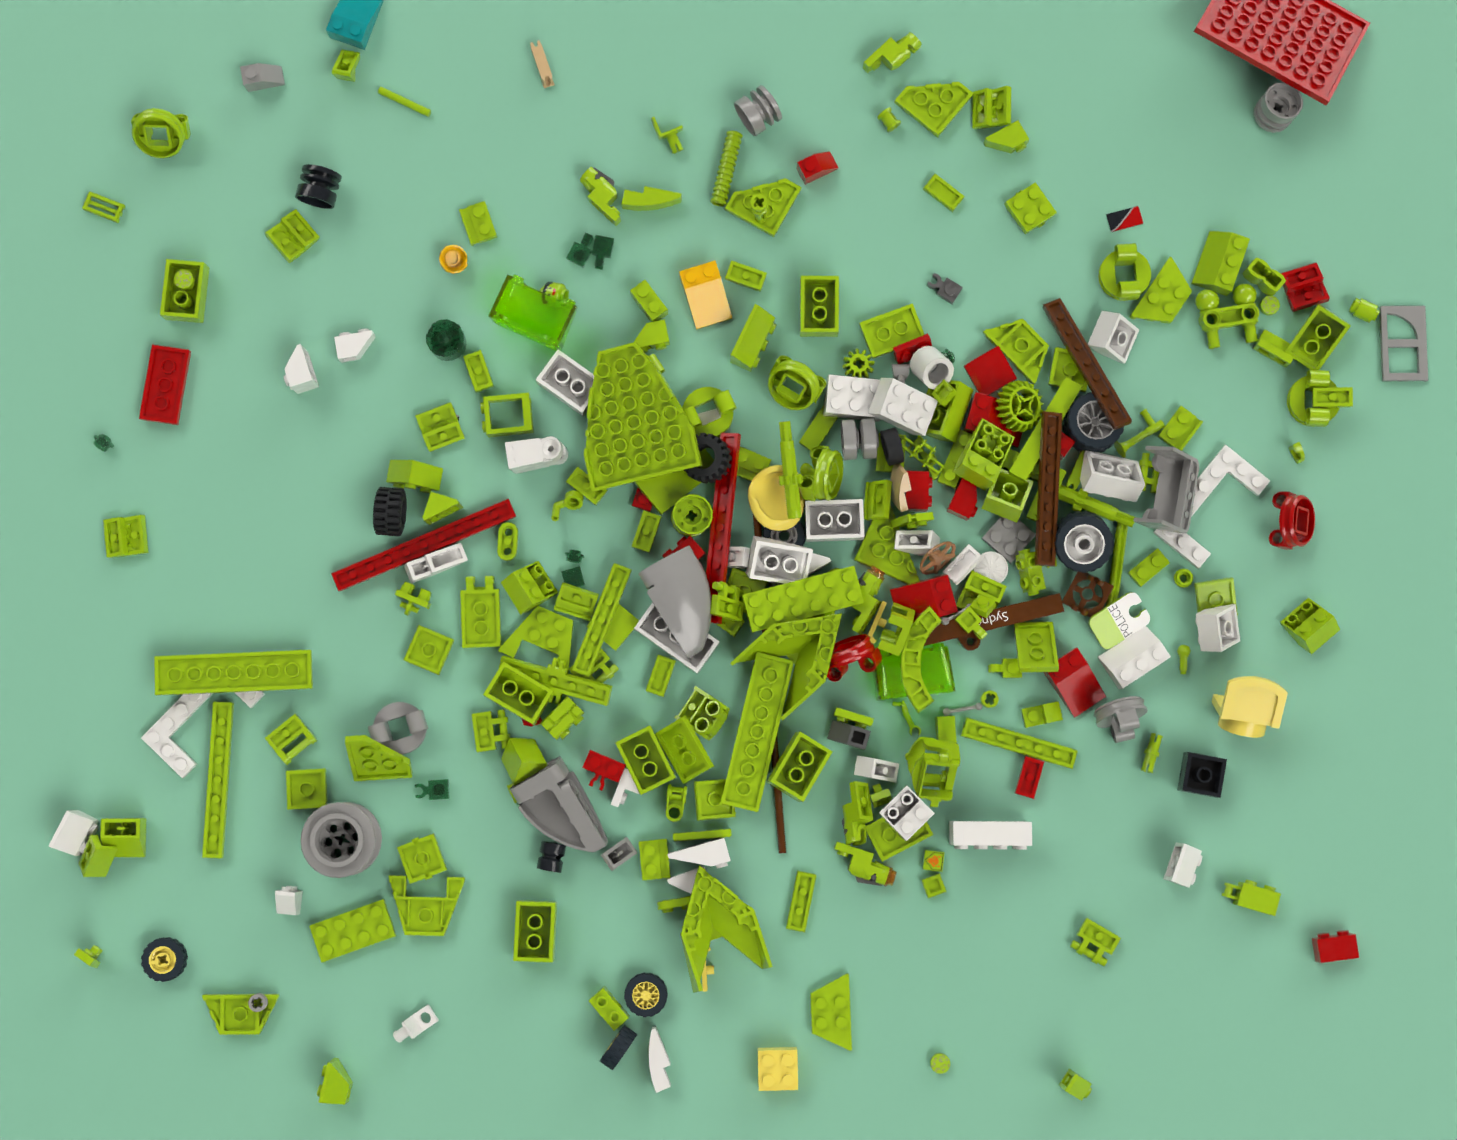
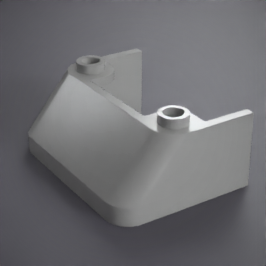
[1133,446,1199,533]

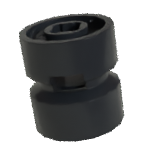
[537,841,566,873]

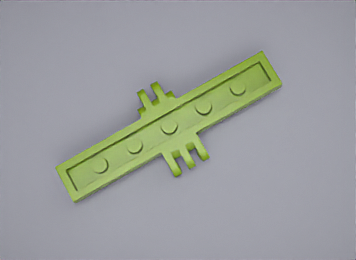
[499,655,613,706]

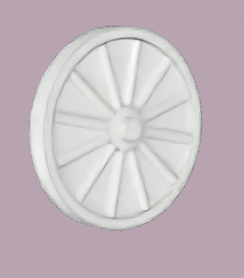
[973,551,1008,583]

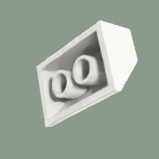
[1080,451,1145,502]
[1097,626,1171,689]

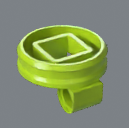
[131,108,191,158]
[1098,243,1151,301]
[768,355,827,410]
[1287,370,1339,427]
[682,387,737,437]
[798,445,844,501]

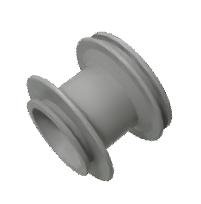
[300,802,382,878]

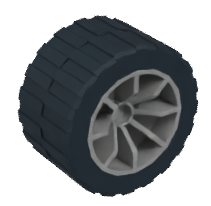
[1063,392,1124,453]

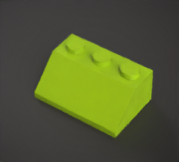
[1191,231,1250,296]
[730,304,777,372]
[926,380,973,443]
[483,662,553,726]

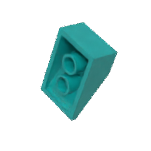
[326,0,384,50]

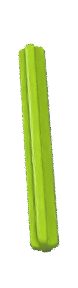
[1106,522,1128,606]

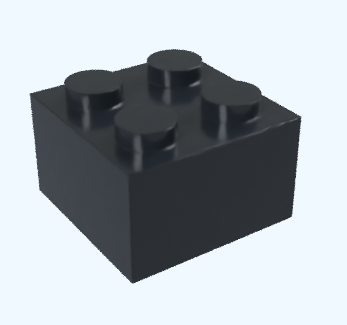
[1177,752,1227,798]

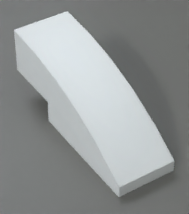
[404,543,468,584]
[649,1026,671,1093]

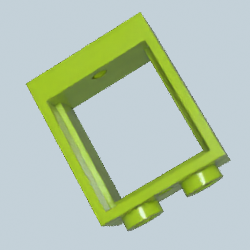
[480,392,534,437]

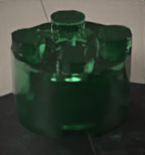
[426,319,467,361]

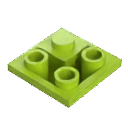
[317,1058,353,1105]

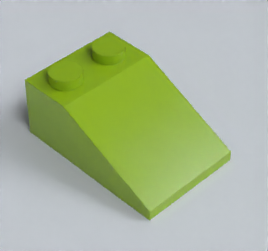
[1285,304,1351,370]

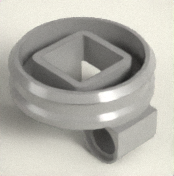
[1093,696,1148,743]
[368,702,428,755]

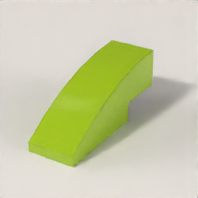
[621,186,682,211]

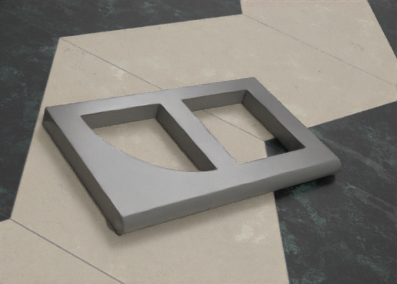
[1379,305,1428,382]

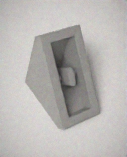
[601,837,638,871]

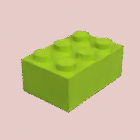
[160,259,210,323]
[800,276,839,337]
[615,725,676,795]
[766,731,833,802]
[513,900,557,963]

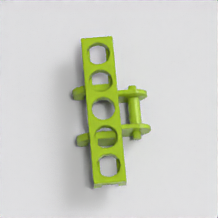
[901,436,945,475]

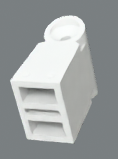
[505,436,569,474]

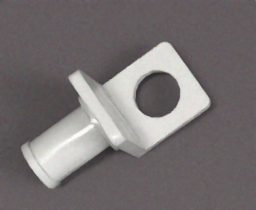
[393,1005,439,1043]

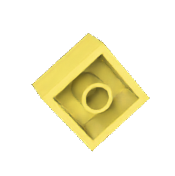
[758,1047,798,1091]

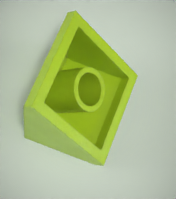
[422,492,463,525]
[501,738,548,786]

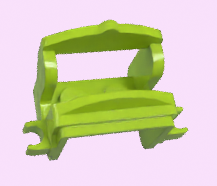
[905,737,960,808]

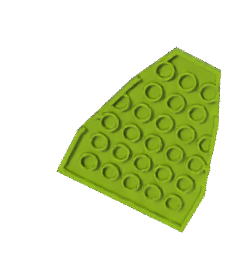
[583,342,703,492]

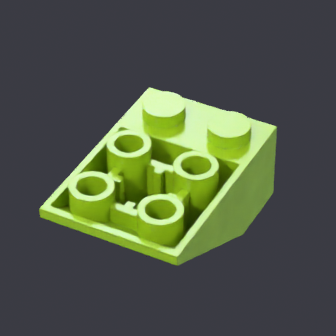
[953,418,1015,491]

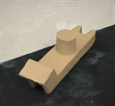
[530,40,555,88]

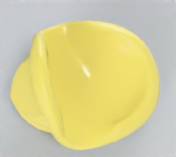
[748,465,805,531]

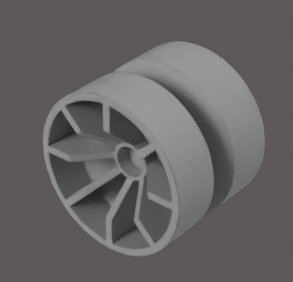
[841,418,879,460]

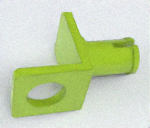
[651,117,684,154]

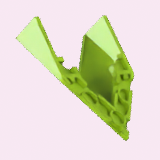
[730,613,842,721]
[680,865,773,993]

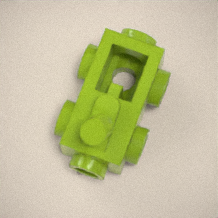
[1015,549,1046,596]

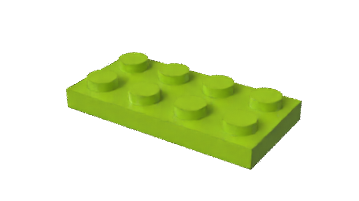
[309,899,397,963]

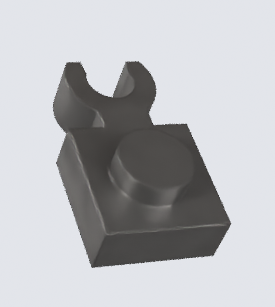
[927,273,963,304]

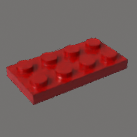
[139,344,191,425]

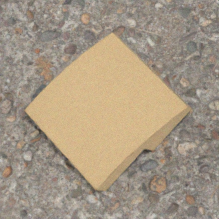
[890,463,911,512]

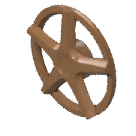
[919,541,956,575]

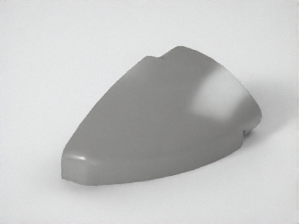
[638,546,712,658]
[509,756,608,852]

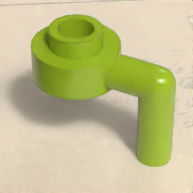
[551,490,583,521]

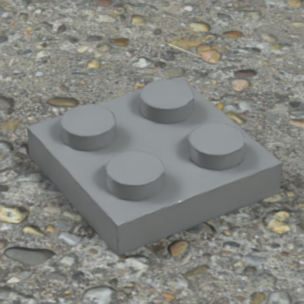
[981,517,1036,564]

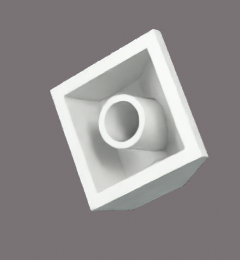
[1088,311,1139,364]
[283,344,319,394]
[1195,604,1240,652]
[49,810,99,856]
[1163,842,1203,888]

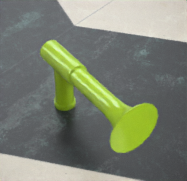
[1114,408,1165,458]

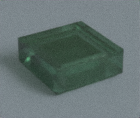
[561,566,585,587]

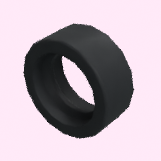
[880,428,904,466]

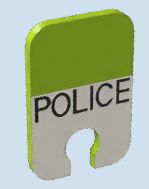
[1088,592,1150,649]

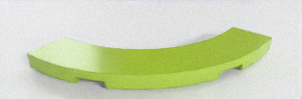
[901,606,942,713]

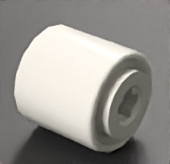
[910,346,954,389]

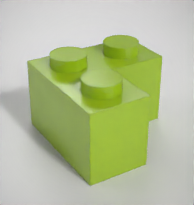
[386,460,443,494]

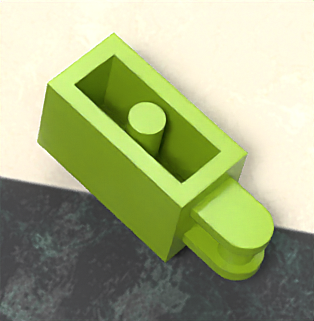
[1221,879,1281,916]

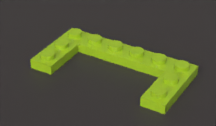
[938,429,1066,522]

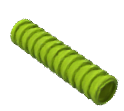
[710,130,743,207]

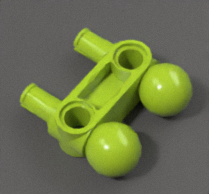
[1195,284,1259,349]

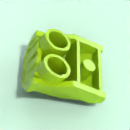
[674,686,730,741]

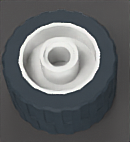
[1055,511,1114,573]

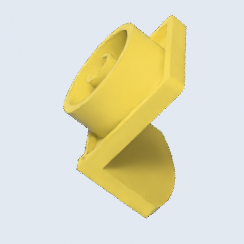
[1211,676,1288,738]

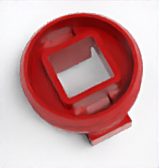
[1269,492,1315,550]
[827,634,882,682]

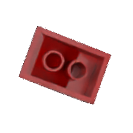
[963,392,1023,448]
[890,574,958,623]
[1043,647,1106,718]

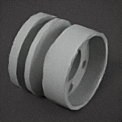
[1254,82,1303,133]
[734,85,782,136]

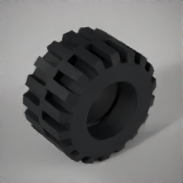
[684,433,732,484]
[373,487,407,536]

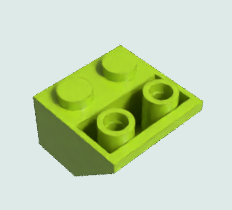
[501,561,558,615]
[1280,598,1340,655]
[100,818,146,857]

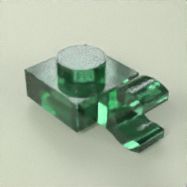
[566,233,594,268]
[592,235,614,270]

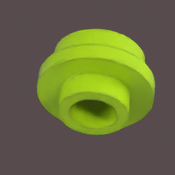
[1174,568,1193,588]

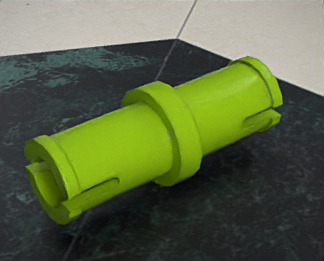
[1141,733,1163,774]

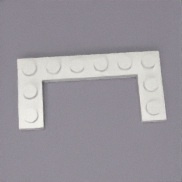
[1153,445,1270,569]
[141,691,265,778]

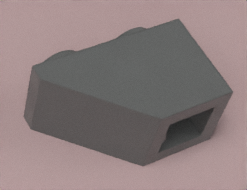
[827,720,871,750]

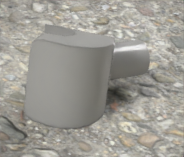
[891,364,910,384]

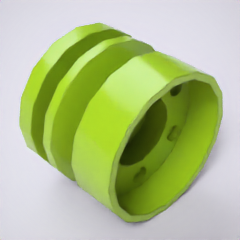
[671,494,713,537]

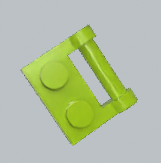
[265,714,318,765]

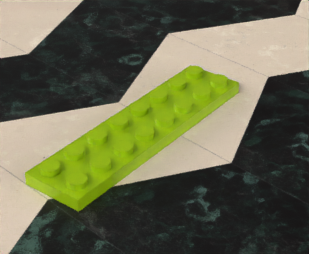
[154,650,313,696]
[720,652,794,812]

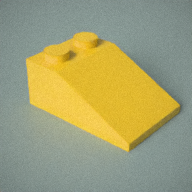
[679,260,732,330]

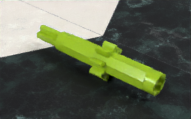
[779,421,803,519]
[1058,485,1136,528]

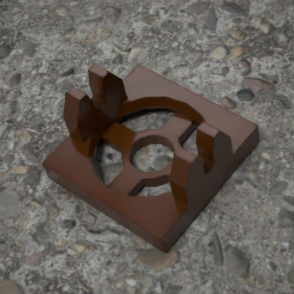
[1062,572,1114,617]

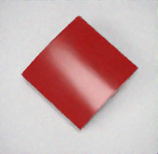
[1281,263,1330,312]
[963,346,1017,396]

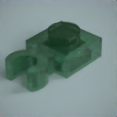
[415,779,450,800]

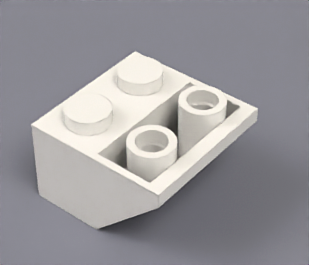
[879,785,935,841]

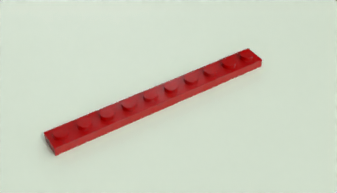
[706,433,741,624]
[331,499,516,592]

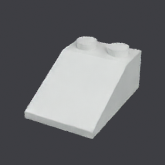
[746,536,813,584]
[667,837,731,869]

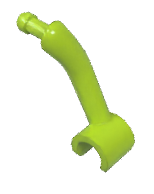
[892,700,921,736]

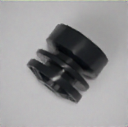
[295,164,342,209]

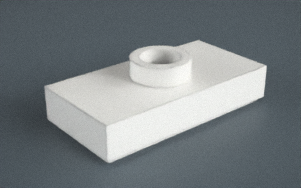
[943,544,983,585]

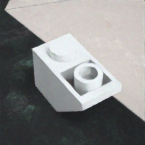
[334,329,375,363]
[275,886,303,915]

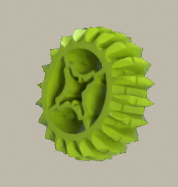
[995,380,1044,432]

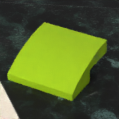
[972,85,1011,129]
[265,209,320,263]
[415,402,465,452]
[103,515,149,558]
[956,571,1007,610]

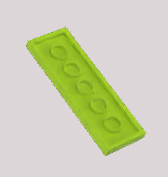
[742,566,864,633]

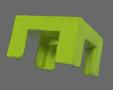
[878,602,915,656]

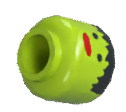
[539,282,569,308]

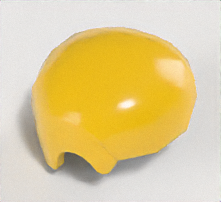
[439,245,468,274]

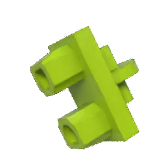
[395,582,432,616]

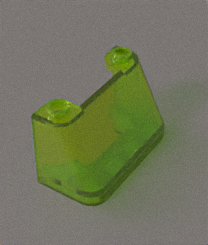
[488,274,578,351]
[872,643,956,701]

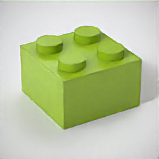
[981,469,1034,523]

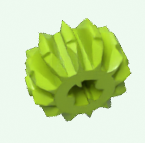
[842,348,875,378]

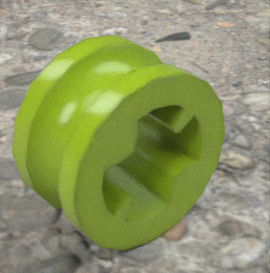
[980,690,999,708]

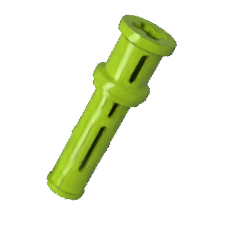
[750,194,768,224]

